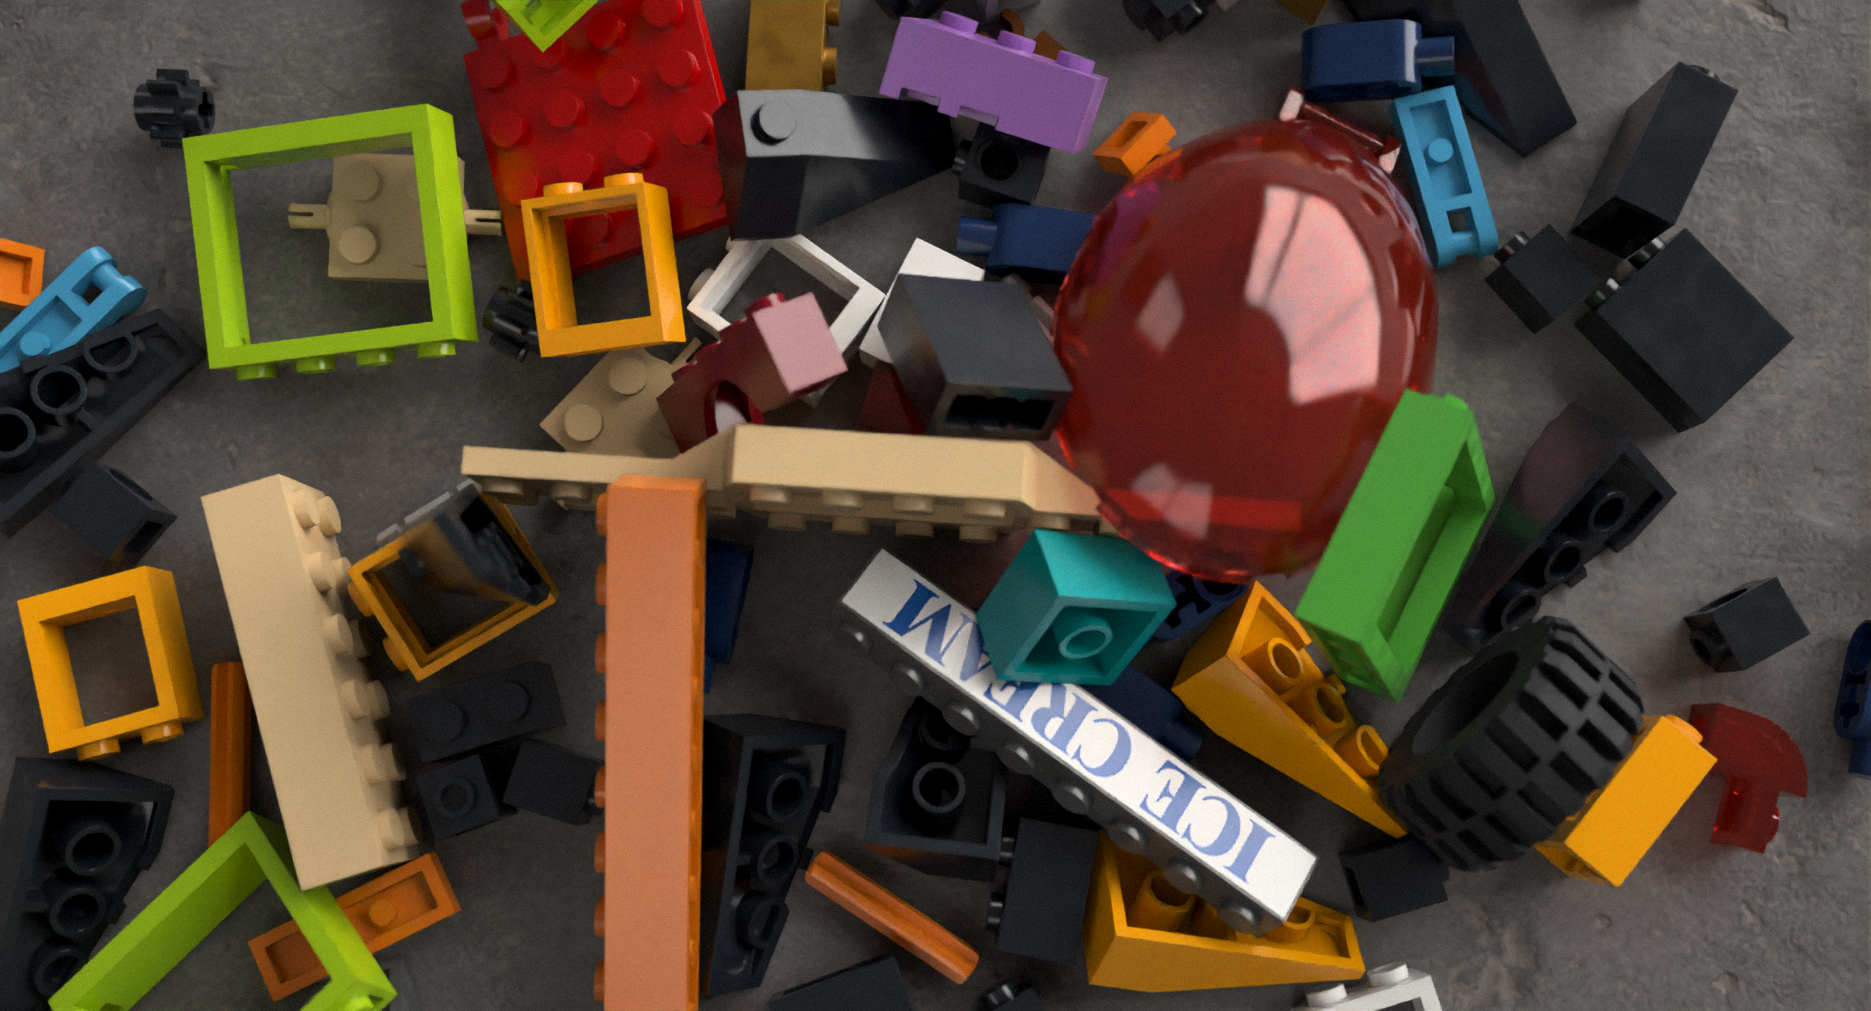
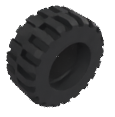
[1377,615,1644,873]

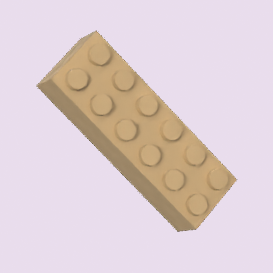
[201,474,423,891]

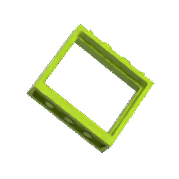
[182,103,479,381]
[48,810,398,1011]

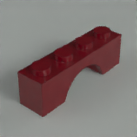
[656,292,848,454]

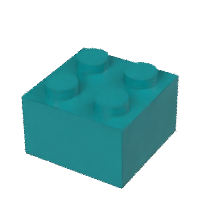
[975,530,1176,686]

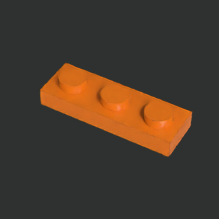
[247,851,462,1002]

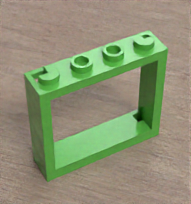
[1294,388,1496,705]

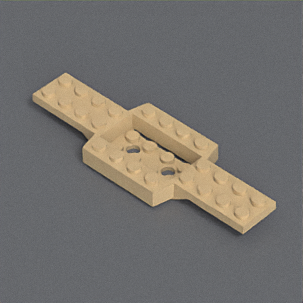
[461,423,1299,553]

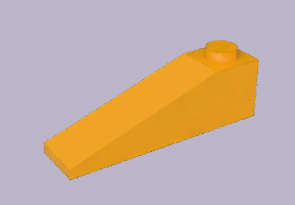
[1171,580,1409,839]
[1082,829,1366,993]

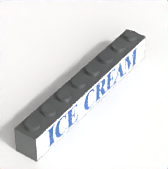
[825,545,1320,938]

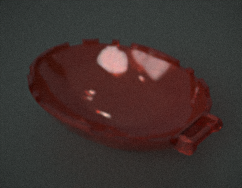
[1049,85,1439,584]

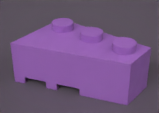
[879,11,1108,154]

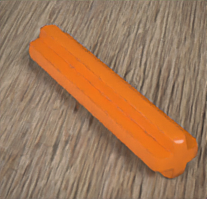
[208,662,252,848]
[804,850,980,984]

